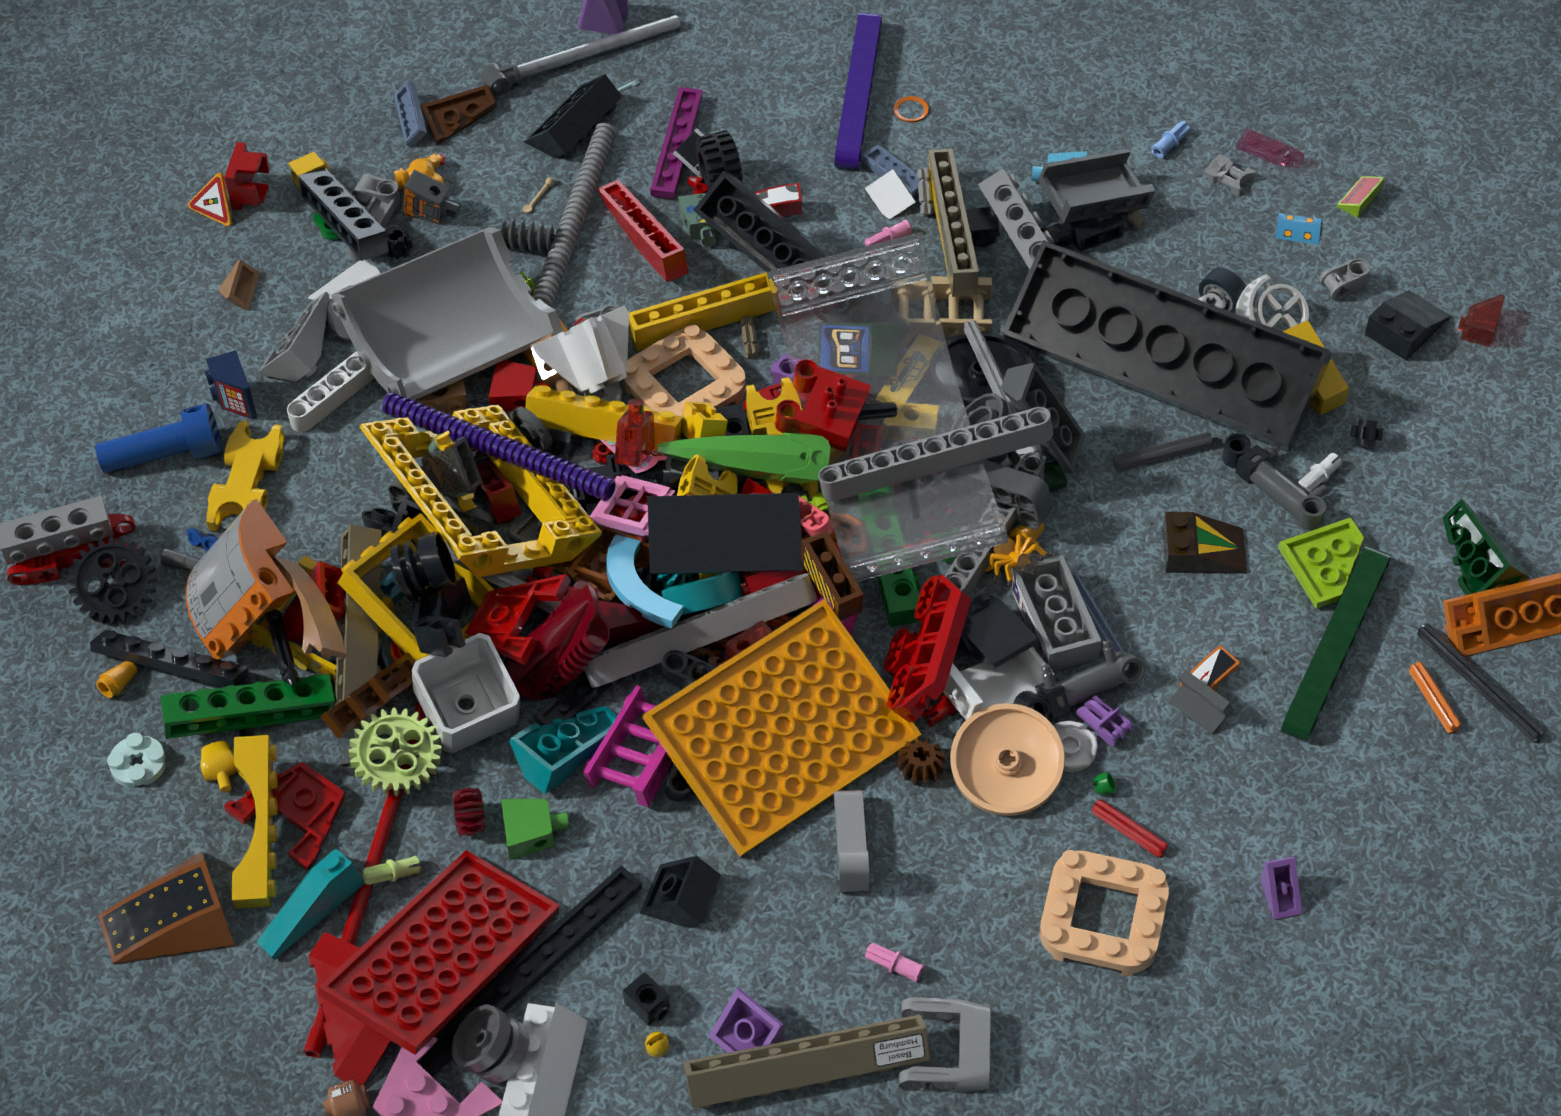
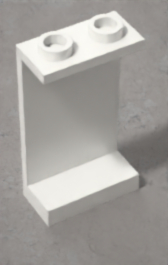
[943,647,1054,720]

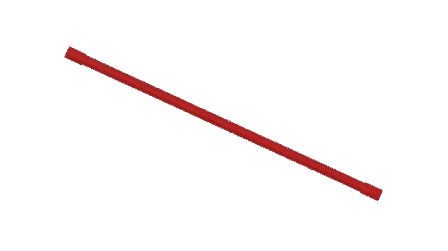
[303,702,426,1058]

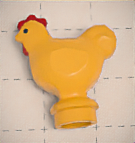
[394,153,446,190]

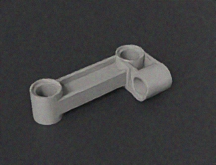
[346,174,401,262]

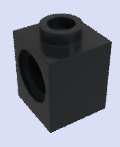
[623,972,670,1026]

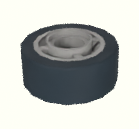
[1198,267,1246,313]

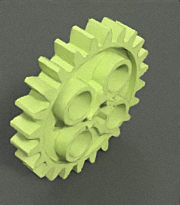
[349,708,442,796]

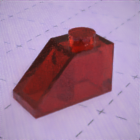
[1458,295,1505,347]

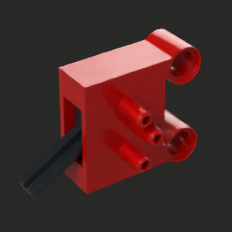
[774,359,897,452]

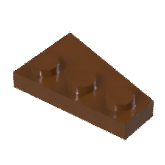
[420,85,496,145]

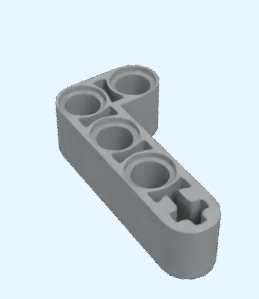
[834,790,869,892]

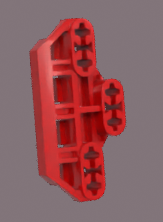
[883,575,971,723]

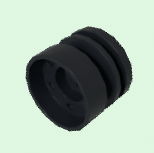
[390,531,457,601]

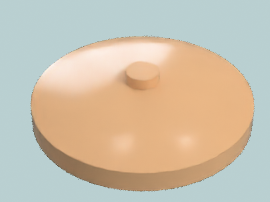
[950,704,1064,816]

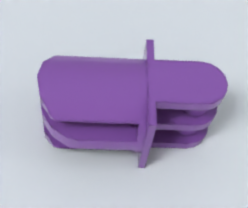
[1076,695,1134,746]

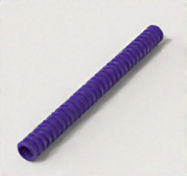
[382,392,616,501]

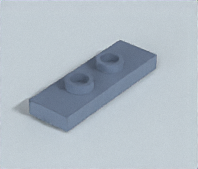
[394,81,427,147]
[861,144,919,199]

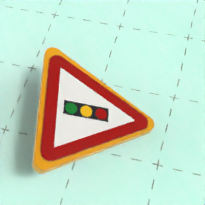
[188,173,232,226]

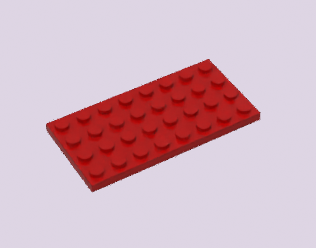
[318,850,560,1055]

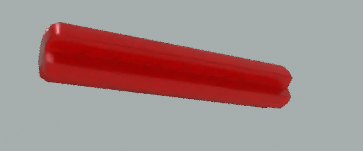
[1092,799,1168,857]

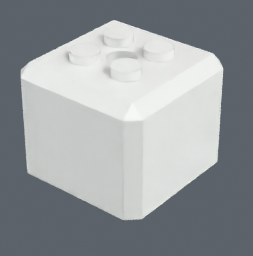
[412,633,520,754]

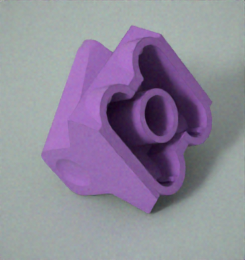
[578,0,629,34]

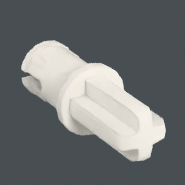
[1298,453,1342,493]

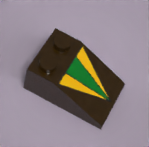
[1162,512,1247,574]

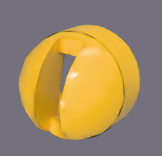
[645,1031,669,1057]

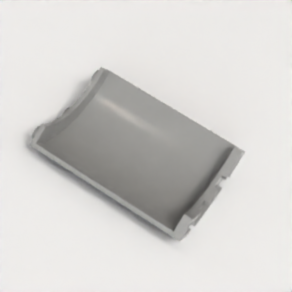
[331,227,563,400]

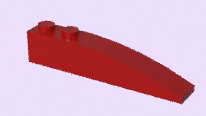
[597,180,689,282]

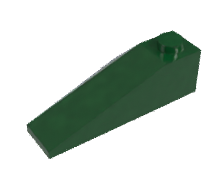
[1443,499,1529,595]

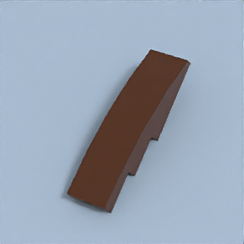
[321,653,415,739]

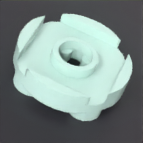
[107,733,166,787]

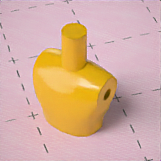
[200,741,237,793]

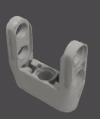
[899,997,991,1093]

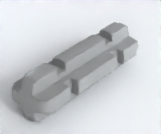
[917,168,934,216]

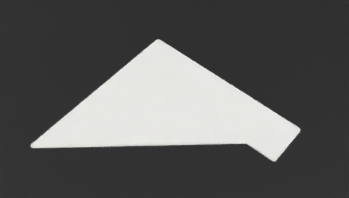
[308,258,381,303]

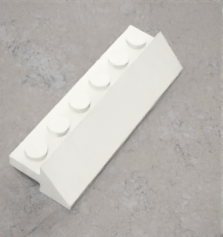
[499,1002,588,1116]

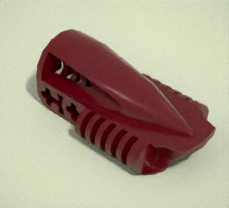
[503,581,610,701]

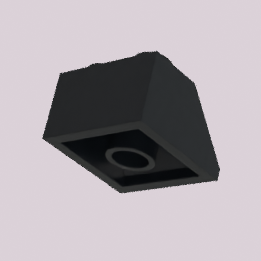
[640,855,721,927]

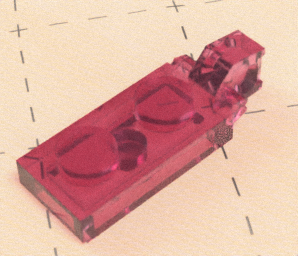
[1235,128,1304,168]

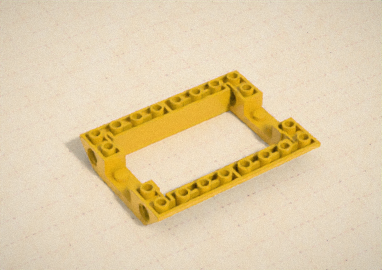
[360,405,602,577]

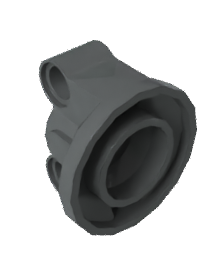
[951,393,1020,469]

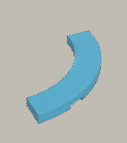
[606,534,683,629]

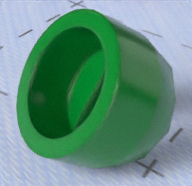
[1093,771,1116,796]

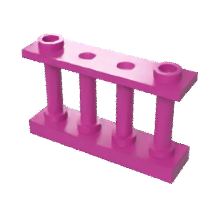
[583,685,674,807]

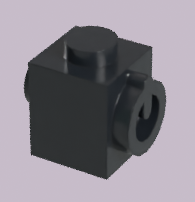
[966,207,999,247]

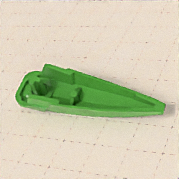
[657,433,830,484]

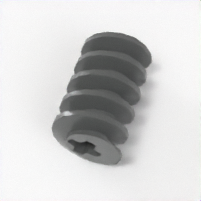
[501,218,554,254]

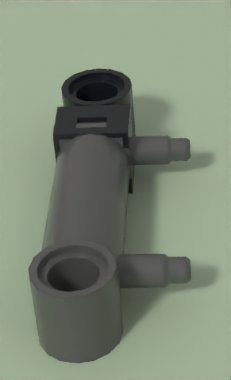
[1222,433,1328,531]
[1013,639,1146,719]

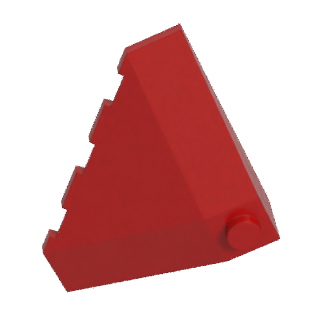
[308,932,393,1085]

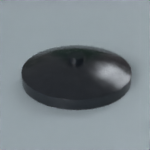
[930,332,1032,408]

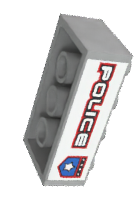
[1010,555,1101,672]

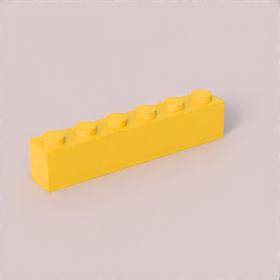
[628,272,779,351]
[526,386,683,450]

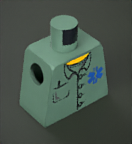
[678,193,723,247]

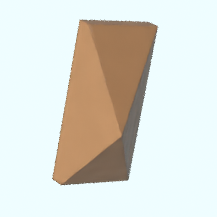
[219,260,260,310]

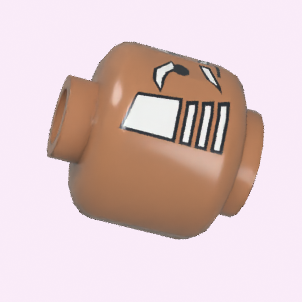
[323,1080,371,1116]

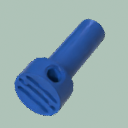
[95,403,222,474]

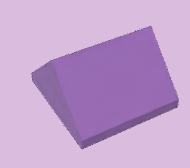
[709,988,784,1053]

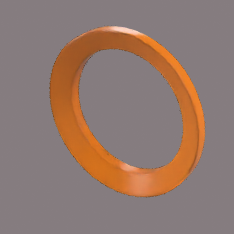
[894,96,929,122]

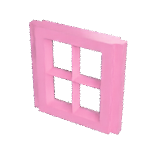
[590,475,675,536]

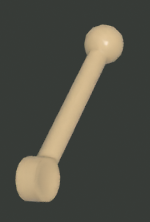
[523,177,555,214]

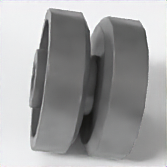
[452,1005,530,1084]

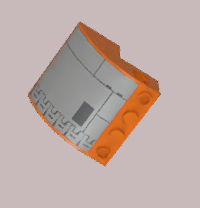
[186,499,295,660]

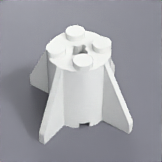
[532,305,629,396]

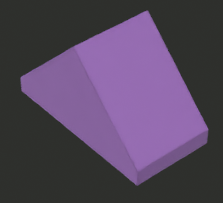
[1260,857,1303,919]

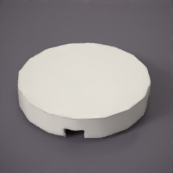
[1053,721,1098,772]

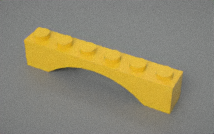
[232,735,278,909]

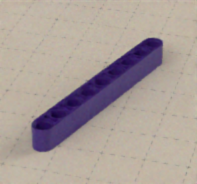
[834,12,882,170]

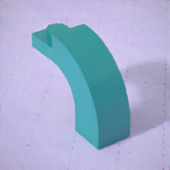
[661,572,743,615]

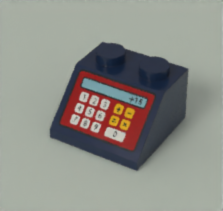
[204,350,258,420]

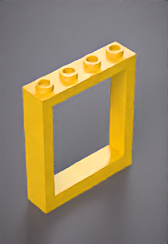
[338,513,494,661]

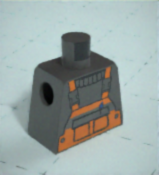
[403,170,461,225]

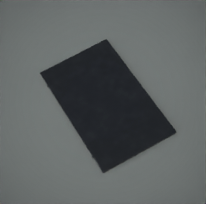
[647,493,804,575]

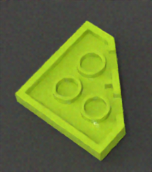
[1278,517,1364,609]

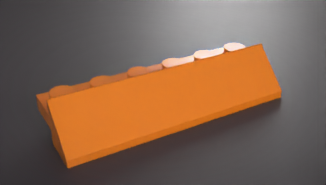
[1443,573,1561,656]

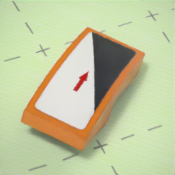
[1179,645,1240,691]

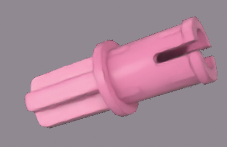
[865,220,912,252]
[865,943,924,983]

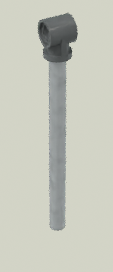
[481,15,680,96]

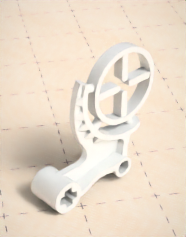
[1198,274,1309,328]

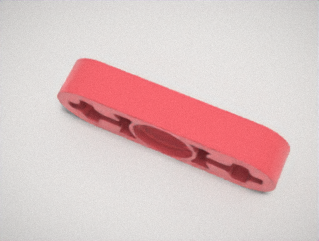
[799,496,834,537]

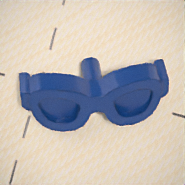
[187,527,218,551]

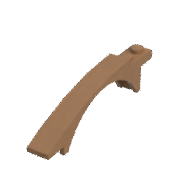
[272,557,347,659]

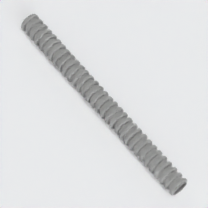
[532,123,616,308]

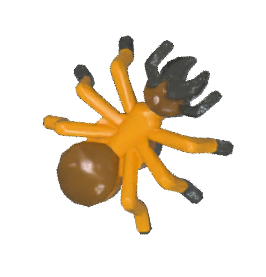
[984,534,1053,588]

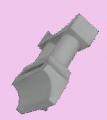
[1203,154,1255,196]

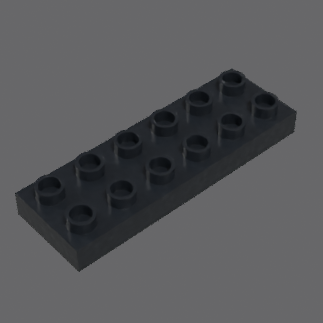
[1002,240,1332,452]

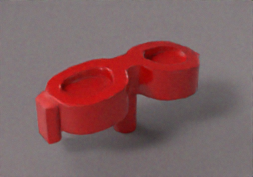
[688,176,708,195]

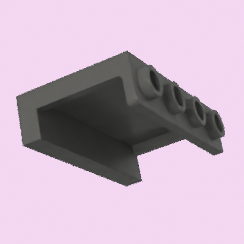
[1038,149,1155,224]

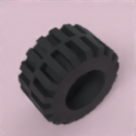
[696,130,743,191]

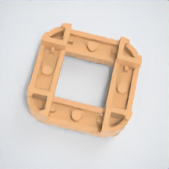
[623,324,746,417]
[1039,850,1169,976]

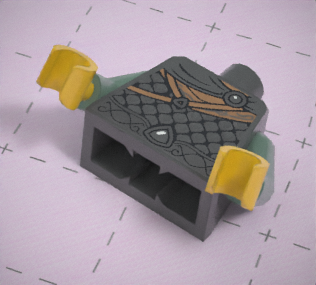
[420,431,483,512]

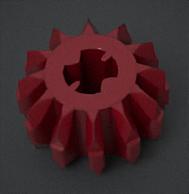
[453,787,485,836]

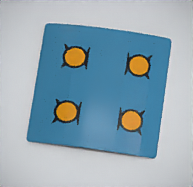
[1275,213,1322,244]

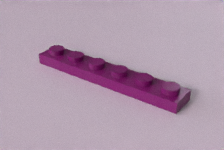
[650,87,703,199]

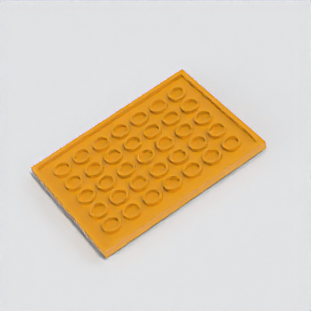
[642,599,922,857]

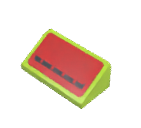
[1336,176,1385,218]

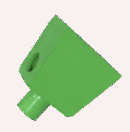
[501,799,569,859]

